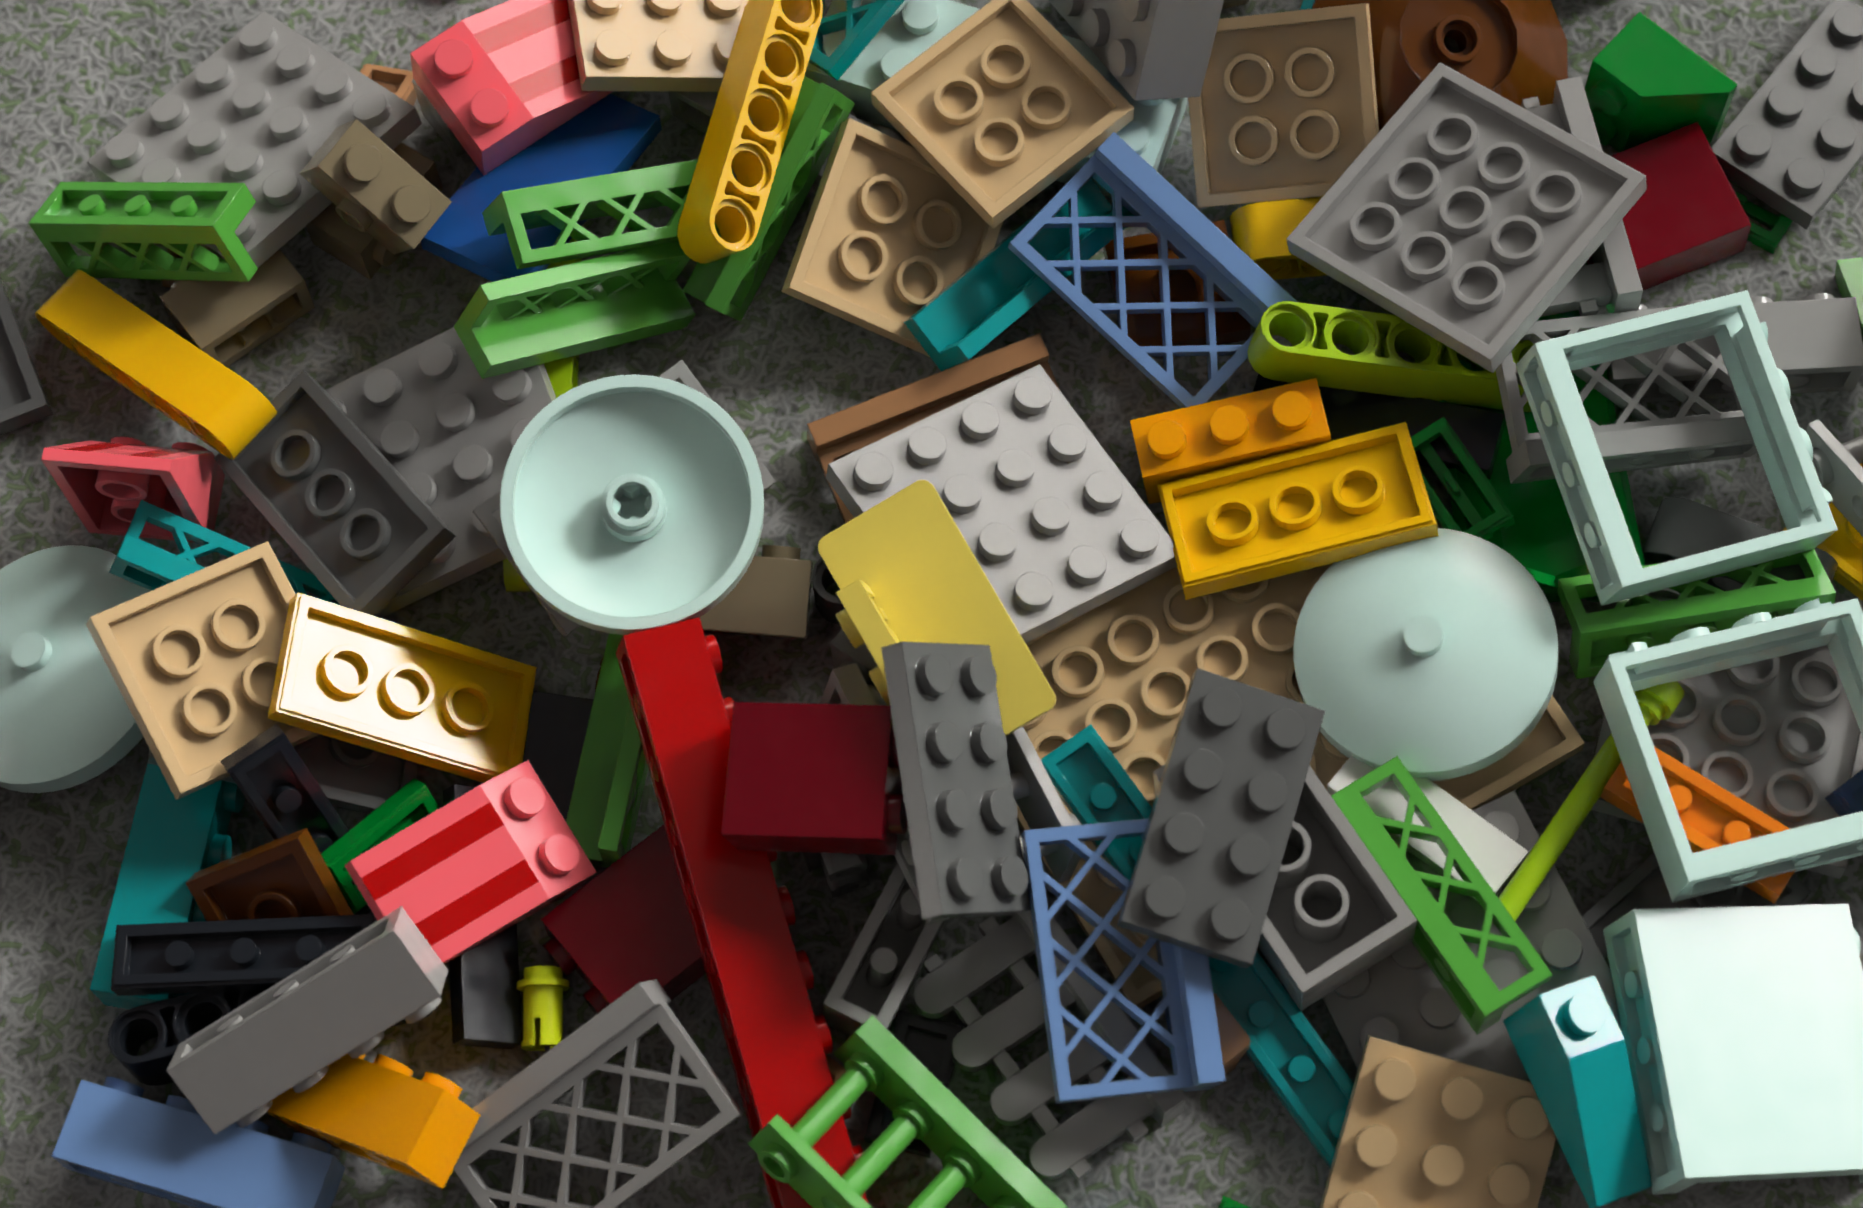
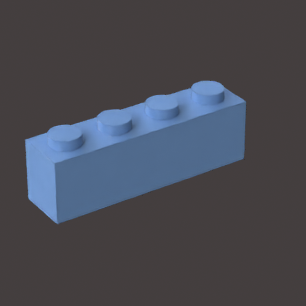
[52,1077,345,1208]

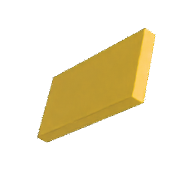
[1157,422,1438,600]
[267,592,537,783]

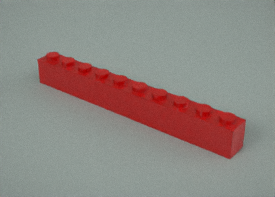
[616,617,868,1208]

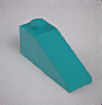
[1503,975,1652,1208]

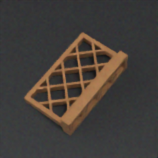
[807,333,1060,523]

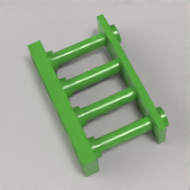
[747,1015,1068,1208]

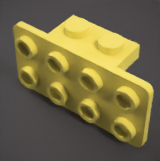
[818,480,1056,736]

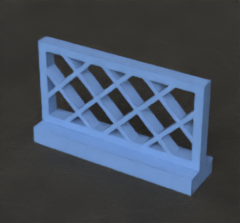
[1008,132,1297,408]
[1021,819,1226,1104]

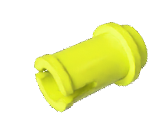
[517,965,570,1051]

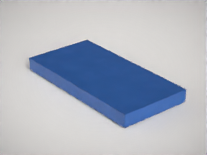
[420,94,662,282]

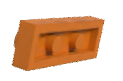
[1600,746,1796,904]

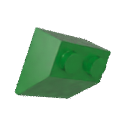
[1584,11,1738,152]

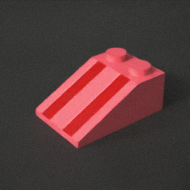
[410,0,613,175]
[41,437,225,542]
[344,760,597,964]

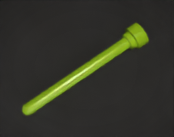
[1492,681,1684,926]

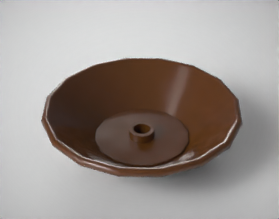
[1311,0,1568,132]

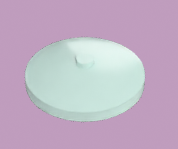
[500,374,764,635]
[1293,528,1558,781]
[0,545,152,793]

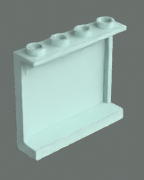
[1603,904,1863,1194]

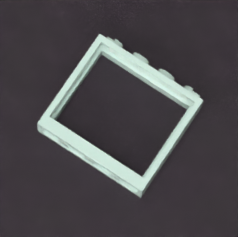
[1516,290,1838,606]
[1593,598,1863,903]

